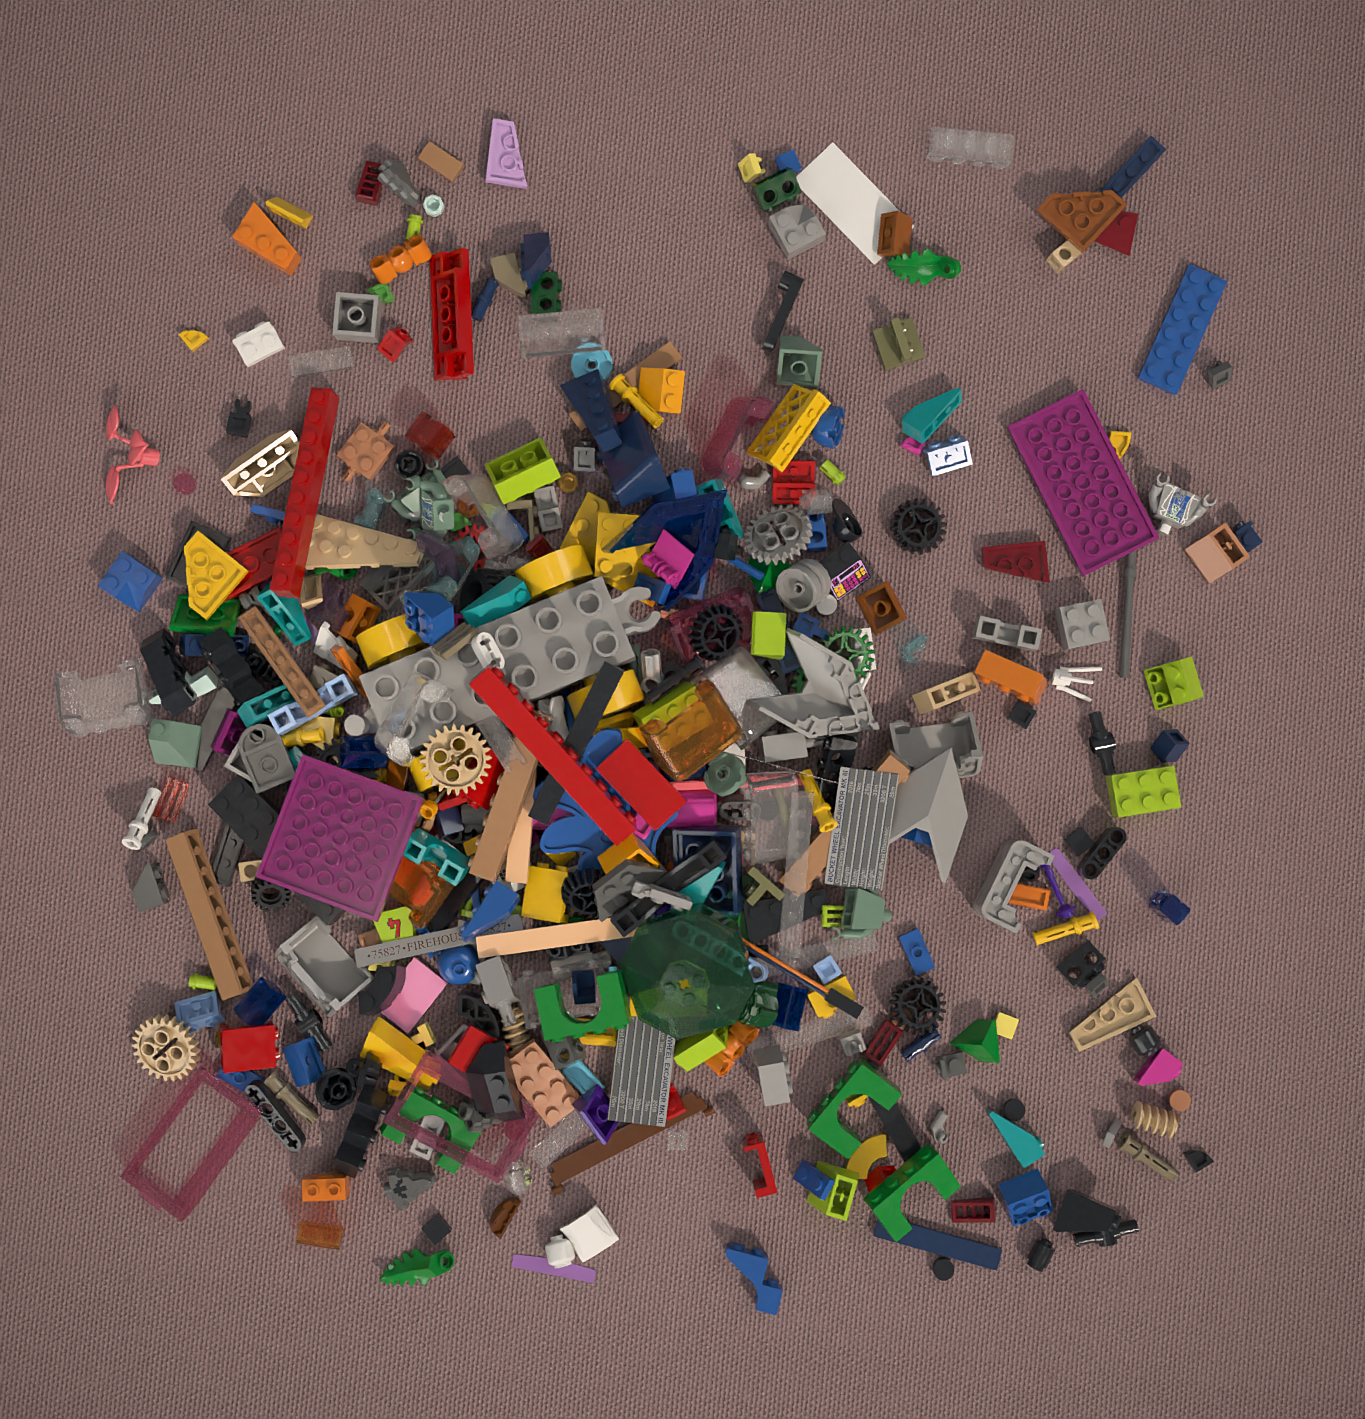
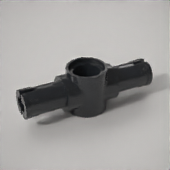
[1088,711,1116,775]
[285,992,332,1052]
[1072,1219,1139,1247]

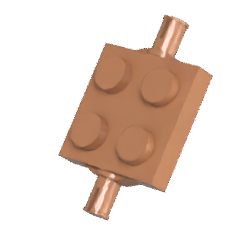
[336,421,396,483]

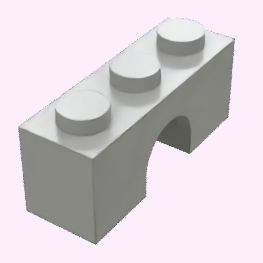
[972,616,1042,652]

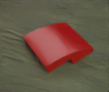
[772,460,815,504]
[447,1024,509,1073]

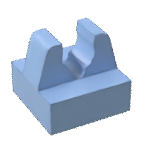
[813,955,843,985]

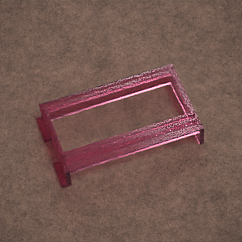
[383,1050,539,1183]
[120,1067,262,1222]

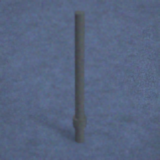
[1120,552,1137,678]

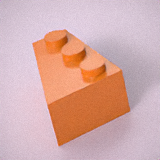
[232,202,302,276]
[974,650,1047,706]

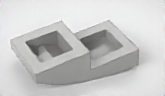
[534,485,563,532]
[409,1115,446,1160]

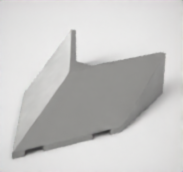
[746,628,880,738]
[889,746,968,883]

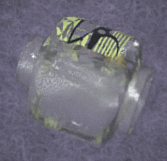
[503,1160,532,1195]

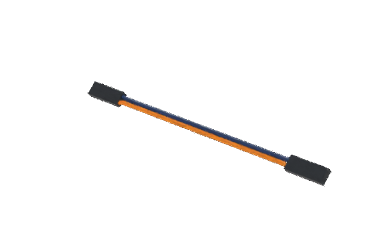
[670,904,864,1019]

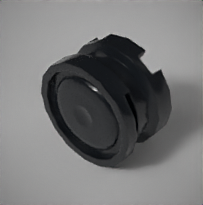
[394,450,425,482]

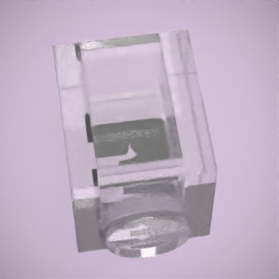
[799,488,832,515]

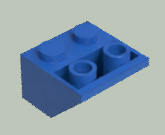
[404,592,454,646]
[998,1169,1053,1227]

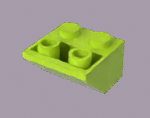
[1143,656,1204,710]
[807,1161,859,1221]

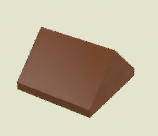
[856,581,907,635]

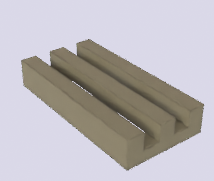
[431,622,479,660]

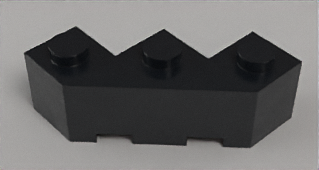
[199,627,266,709]
[140,628,197,716]
[331,1084,390,1178]

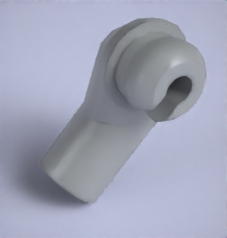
[738,469,771,490]
[930,1110,948,1144]

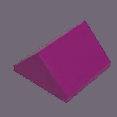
[210,708,247,755]

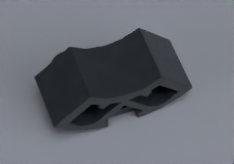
[358,965,406,1016]
[457,990,503,1038]

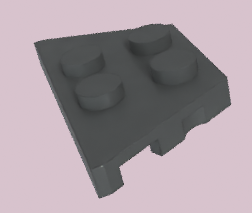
[592,859,667,922]

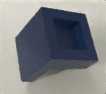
[1151,729,1190,763]
[434,806,464,840]
[572,970,596,1005]

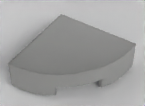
[1102,1118,1122,1148]

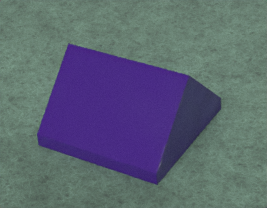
[571,1084,619,1145]

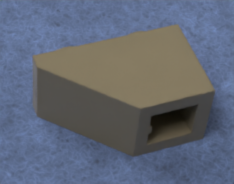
[490,252,529,299]

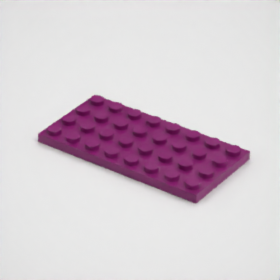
[1007,389,1159,577]

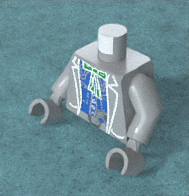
[1148,470,1217,536]

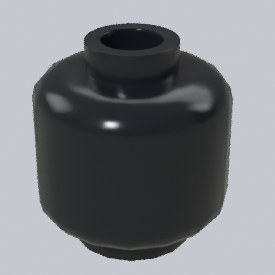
[1128,1024,1161,1057]

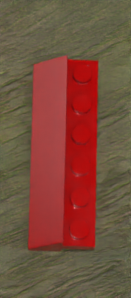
[429,248,474,381]

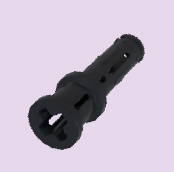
[645,654,707,705]

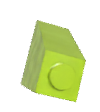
[673,1008,730,1072]

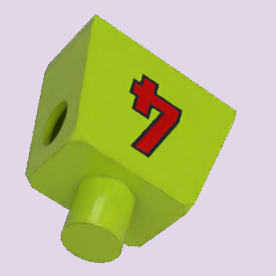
[373,904,416,943]

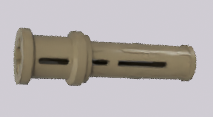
[263,1070,320,1126]
[1117,1133,1179,1182]

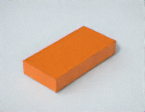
[1008,883,1051,911]

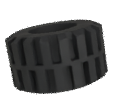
[460,569,507,623]

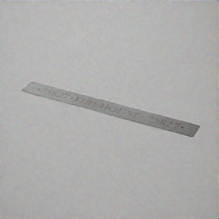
[354,914,523,968]

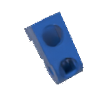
[805,511,827,553]

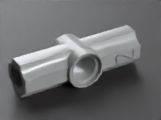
[641,648,664,705]

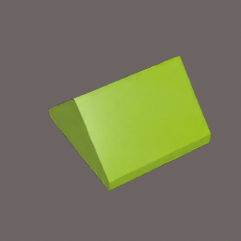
[751,612,786,660]

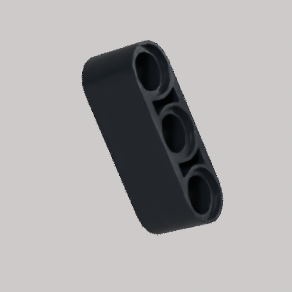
[1077,827,1127,880]

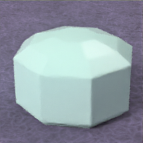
[423,194,445,217]

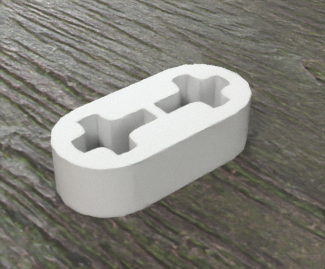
[471,632,505,669]

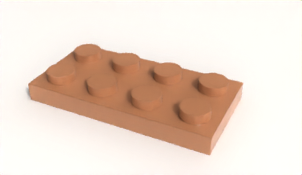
[509,1038,581,1128]

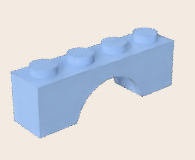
[267,674,358,735]

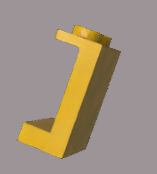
[521,862,574,923]

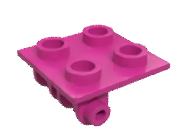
[642,529,695,589]

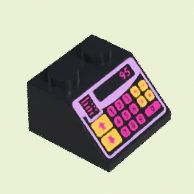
[819,541,871,602]

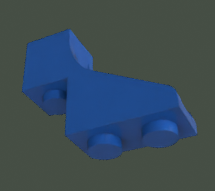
[725,1242,783,1315]

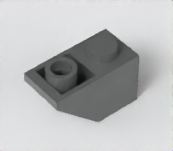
[132,862,170,912]

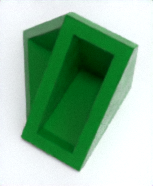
[748,555,792,594]
[949,1019,1000,1063]

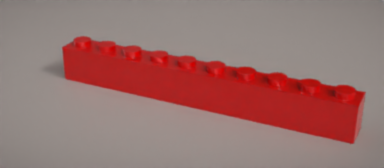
[270,387,340,599]
[469,663,637,846]

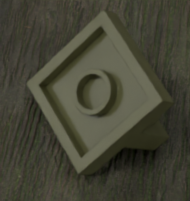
[872,317,925,371]
[743,863,785,906]

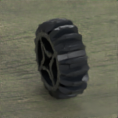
[890,498,947,555]
[687,604,744,662]
[561,866,606,917]
[889,977,946,1036]

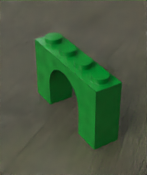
[534,970,632,1043]
[806,1057,902,1159]
[380,1084,482,1175]
[863,1144,961,1242]

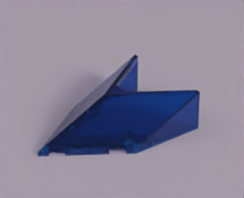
[601,489,728,612]

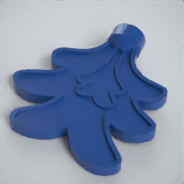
[533,727,678,871]

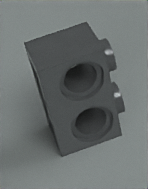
[540,1030,587,1070]

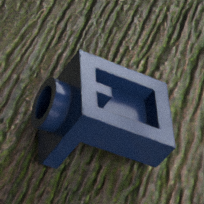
[1233,520,1263,553]

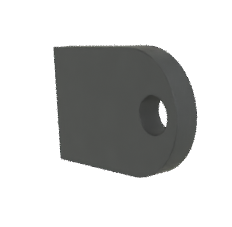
[238,724,296,794]

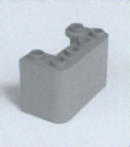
[973,839,1055,934]

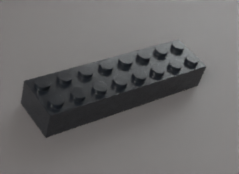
[208,774,346,925]

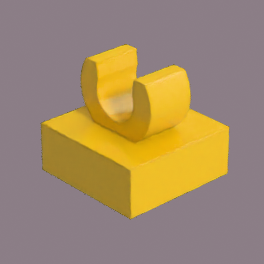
[388,1074,411,1097]

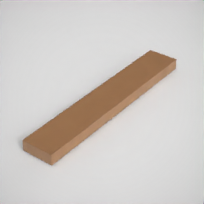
[569,341,682,432]
[238,606,326,718]

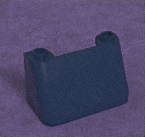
[595,410,670,508]

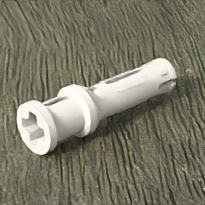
[122,788,162,850]

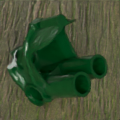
[709,970,778,1027]

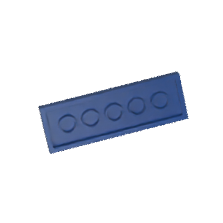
[1137,264,1227,396]

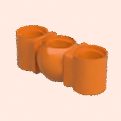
[369,235,432,284]
[704,1020,760,1077]

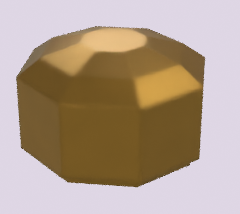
[558,472,579,494]

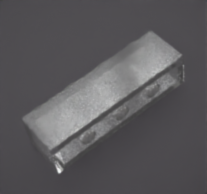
[926,127,1015,169]

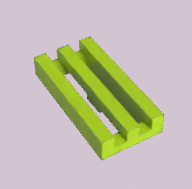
[820,905,844,927]

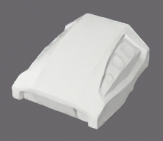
[560,1204,619,1262]

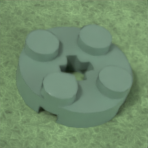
[704,752,746,797]

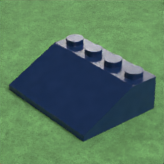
[672,825,743,916]

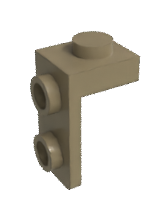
[507,497,539,542]

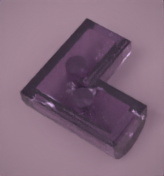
[416,530,460,584]

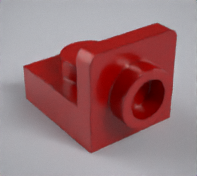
[377,327,413,362]
[666,1083,686,1121]

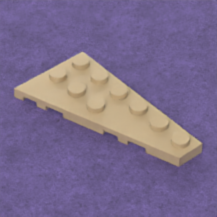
[305,514,427,570]

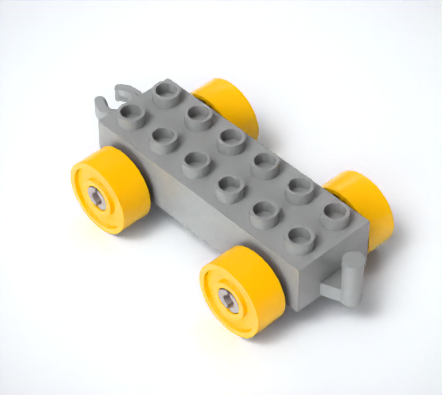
[344,545,661,793]

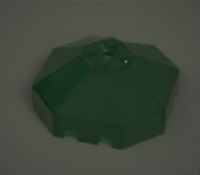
[619,903,755,1040]

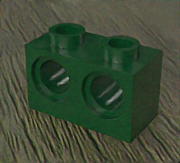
[750,167,802,212]
[530,272,562,319]

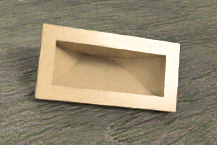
[300,574,323,610]

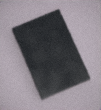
[166,521,231,588]

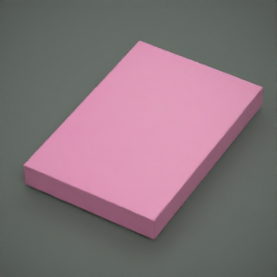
[381,957,448,1034]

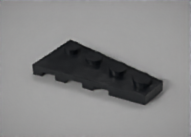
[743,888,828,944]

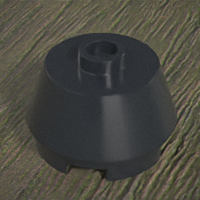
[315,1068,357,1110]

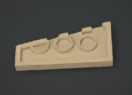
[1069,978,1156,1052]

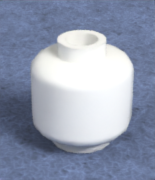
[545,1235,575,1269]

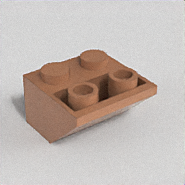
[1184,522,1250,584]

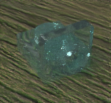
[901,633,928,666]

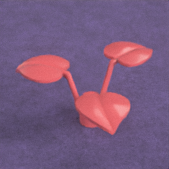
[105,404,160,505]

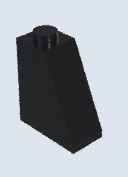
[1053,1189,1121,1232]

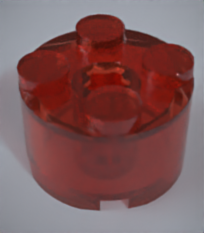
[405,411,456,460]

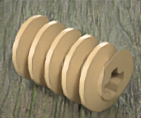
[498,1007,531,1054]
[1130,1101,1179,1139]

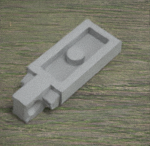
[631,880,693,911]
[551,950,612,978]

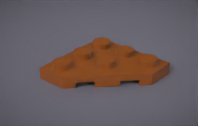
[1036,190,1127,253]

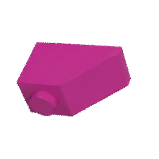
[1133,1047,1183,1086]

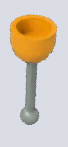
[419,788,447,819]

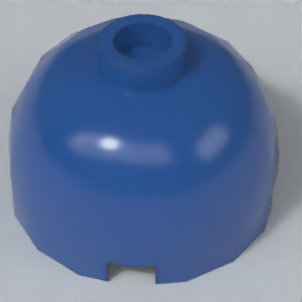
[811,405,845,449]
[437,944,480,985]

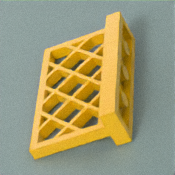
[746,384,831,472]

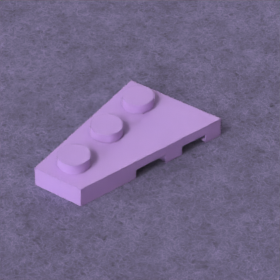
[485,118,527,189]

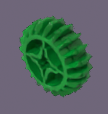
[821,626,875,681]

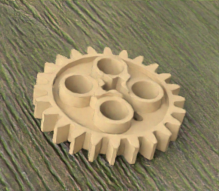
[420,723,492,795]
[132,1014,201,1081]

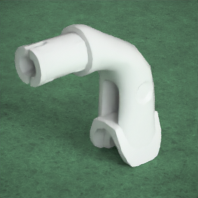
[538,696,569,743]

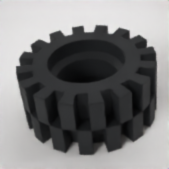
[251,877,291,911]

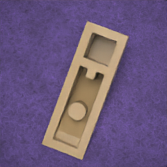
[912,671,981,715]

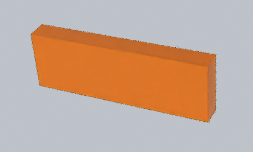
[330,644,368,699]

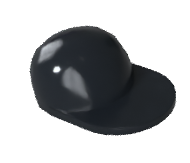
[832,498,863,543]

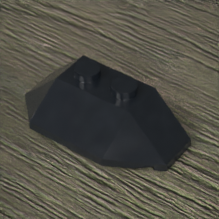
[466,1040,526,1122]

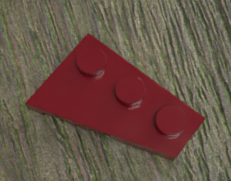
[981,541,1050,583]

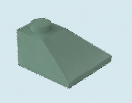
[776,335,822,388]
[148,718,202,768]

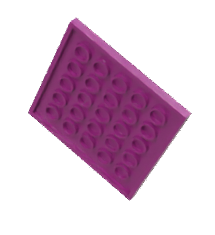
[256,754,424,922]

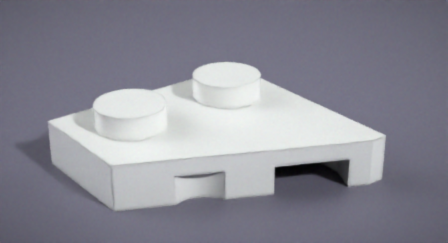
[313,622,358,669]

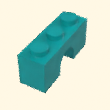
[696,478,745,540]
[403,828,470,886]

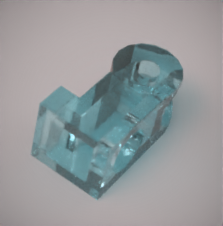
[354,489,386,531]

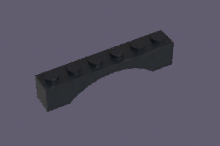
[610,837,727,938]

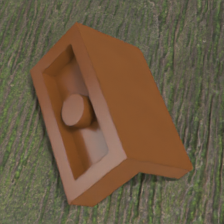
[877,211,913,257]

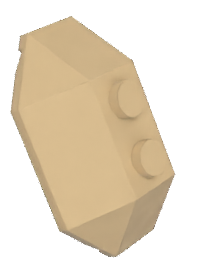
[221,429,300,497]

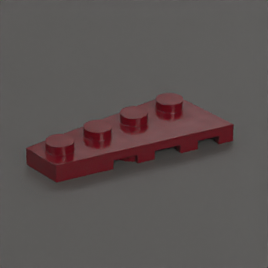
[1095,211,1138,256]

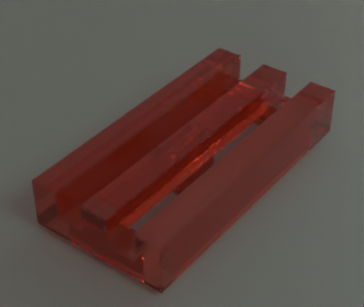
[153,776,189,823]

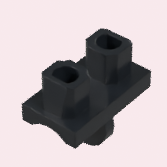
[345,1052,383,1090]

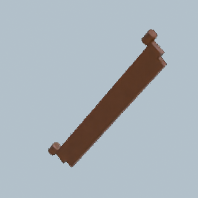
[550,1091,716,1195]

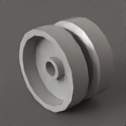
[776,558,831,612]

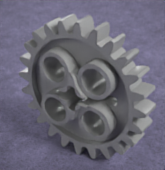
[744,505,813,565]

